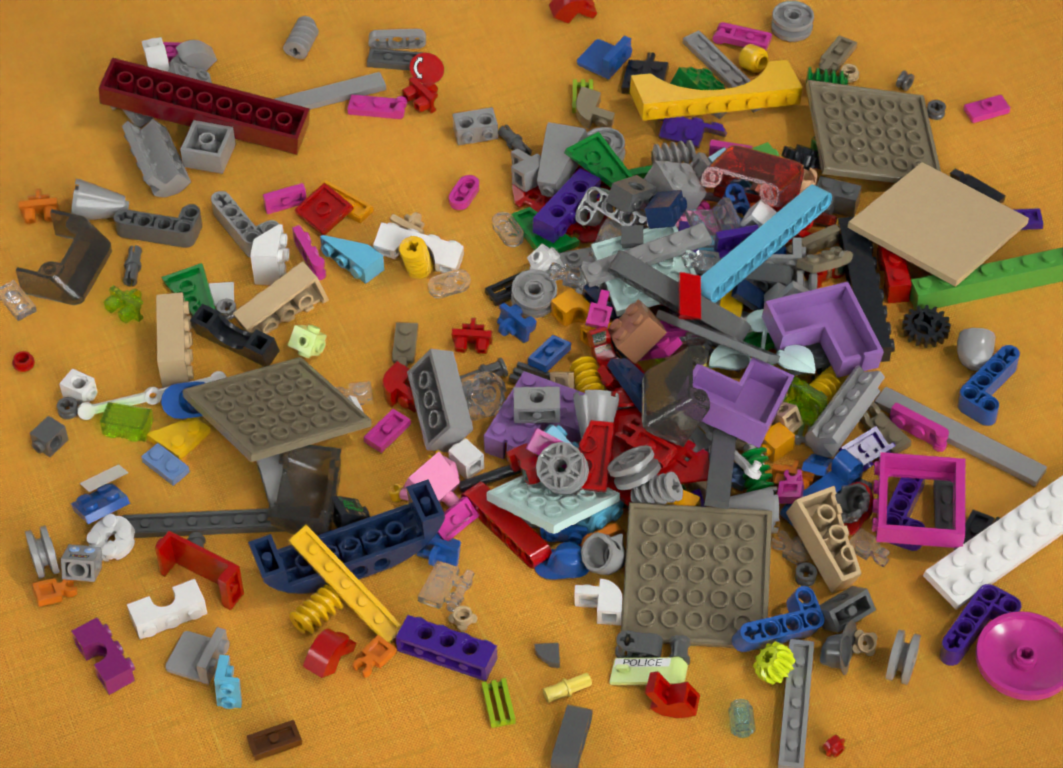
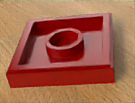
[294,182,354,235]

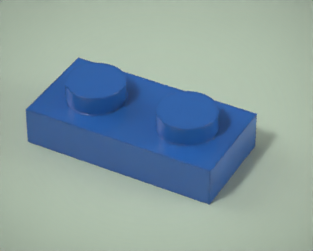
[528,335,571,373]

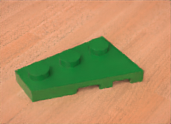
[564,132,633,188]
[511,207,580,253]
[161,263,216,316]

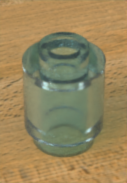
[728,699,756,738]

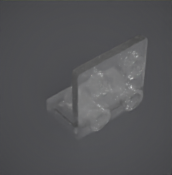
[684,198,742,248]

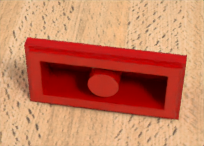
[678,272,701,320]

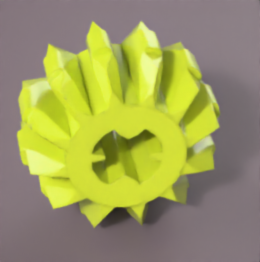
[753,641,796,685]

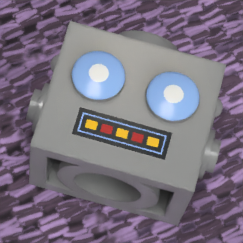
[61,544,103,582]

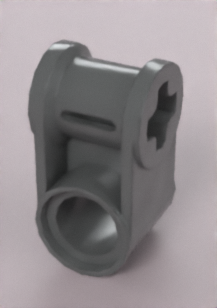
[615,630,663,658]

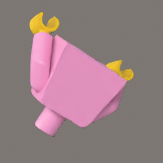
[388,450,460,508]

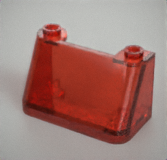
[700,145,804,207]

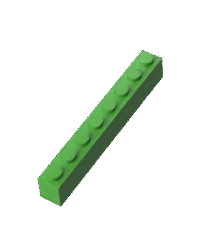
[910,247,1063,311]

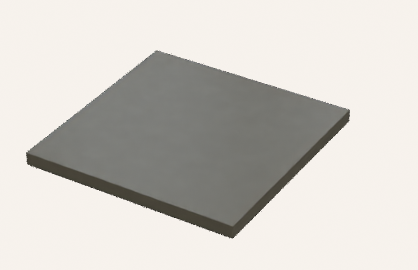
[806,80,941,183]
[183,357,372,462]
[621,502,772,650]

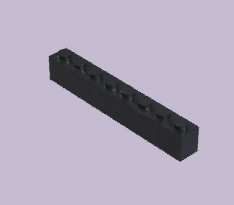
[837,217,895,362]

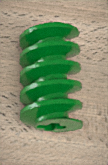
[805,67,849,88]
[741,447,776,495]

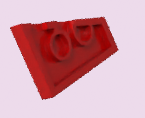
[578,420,615,493]

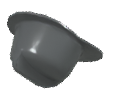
[820,620,857,675]

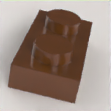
[247,719,302,761]

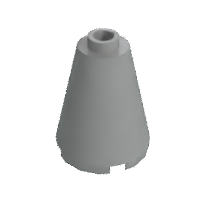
[70,179,129,221]
[573,390,619,439]
[728,486,779,534]

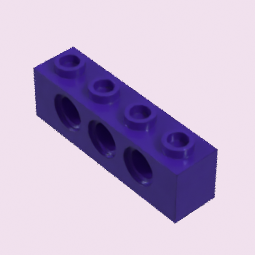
[533,168,601,243]
[396,615,498,682]

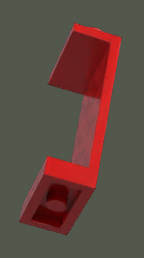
[155,531,244,610]

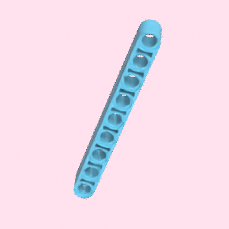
[701,184,832,303]

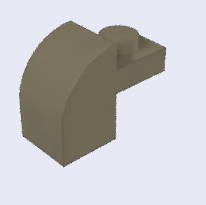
[576,86,615,129]

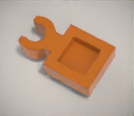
[32,578,77,607]
[353,635,397,678]

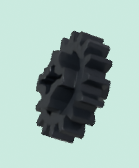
[781,144,821,171]
[902,305,951,348]

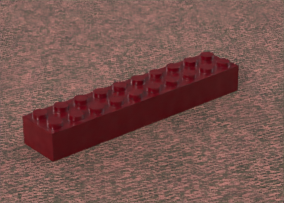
[99,57,310,155]

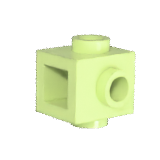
[288,324,327,358]

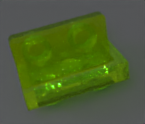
[783,376,827,427]

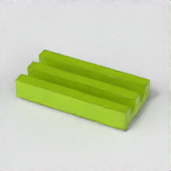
[572,79,593,113]
[482,678,516,728]

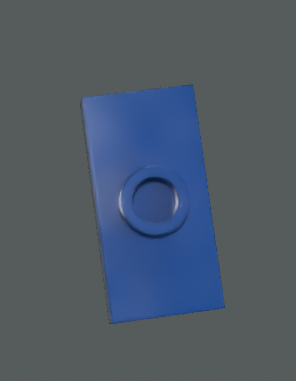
[802,454,833,476]

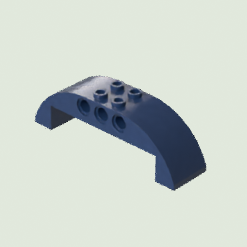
[248,479,445,594]

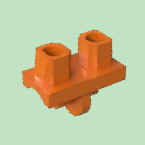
[19,189,60,224]
[771,460,815,492]

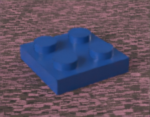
[71,483,130,524]

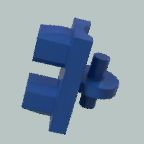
[497,303,537,343]
[417,534,461,568]

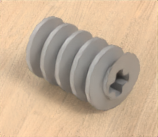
[283,16,319,59]
[651,140,696,165]
[631,472,683,504]

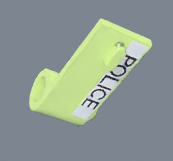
[609,657,688,685]

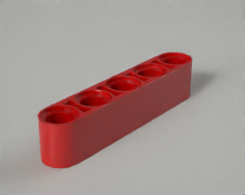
[461,481,552,569]

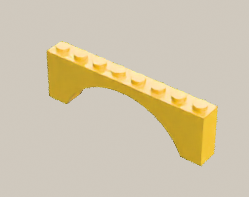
[630,60,802,121]

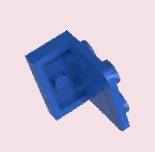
[577,35,632,79]

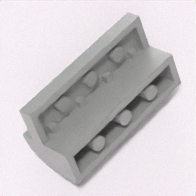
[122,119,191,197]
[805,366,885,457]

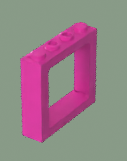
[872,452,965,548]

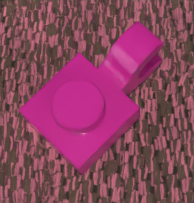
[585,289,613,328]

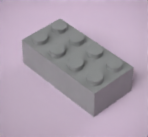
[407,349,473,452]

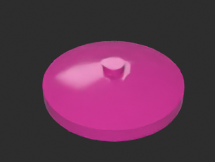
[976,612,1063,700]

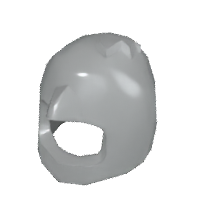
[957,328,996,371]
[581,532,626,575]

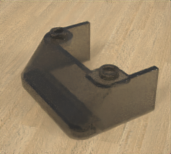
[16,209,112,305]

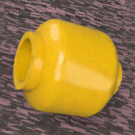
[739,44,769,73]

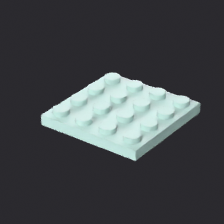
[591,224,696,316]
[487,467,620,534]

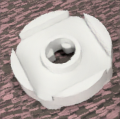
[87,514,135,561]

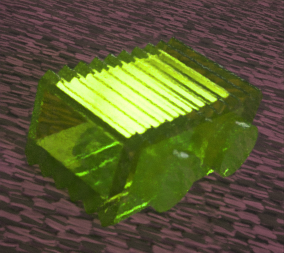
[100,402,154,442]

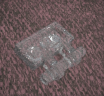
[418,561,474,612]

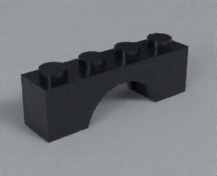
[190,303,280,367]

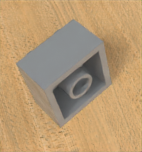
[180,120,236,174]
[644,161,707,212]

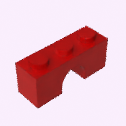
[876,245,912,304]

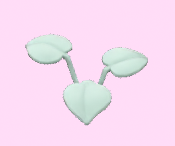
[709,309,816,374]

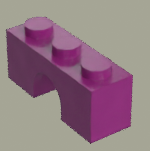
[71,617,135,695]

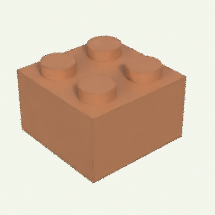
[608,299,667,364]

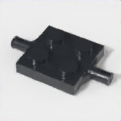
[621,52,669,94]

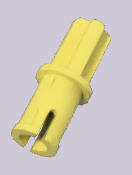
[542,673,592,704]

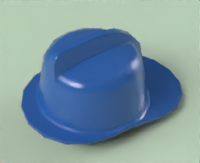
[161,381,205,419]
[535,542,590,580]

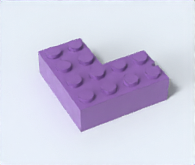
[762,282,884,378]
[675,357,794,448]
[484,371,585,461]

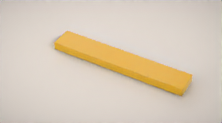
[288,525,402,643]

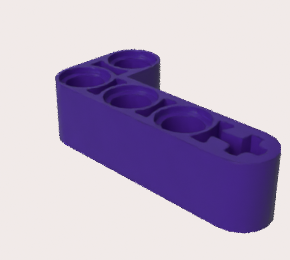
[887,477,925,551]
[940,584,1021,666]

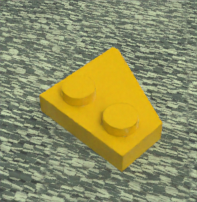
[147,418,211,460]

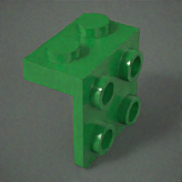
[670,67,725,90]

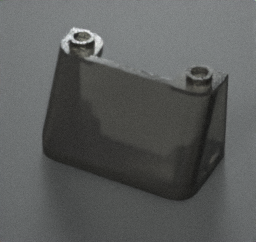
[642,345,710,447]
[267,445,342,535]

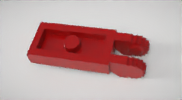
[614,421,678,468]

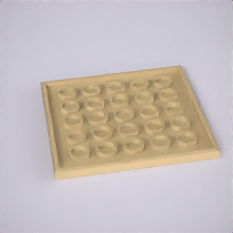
[848,162,1029,287]

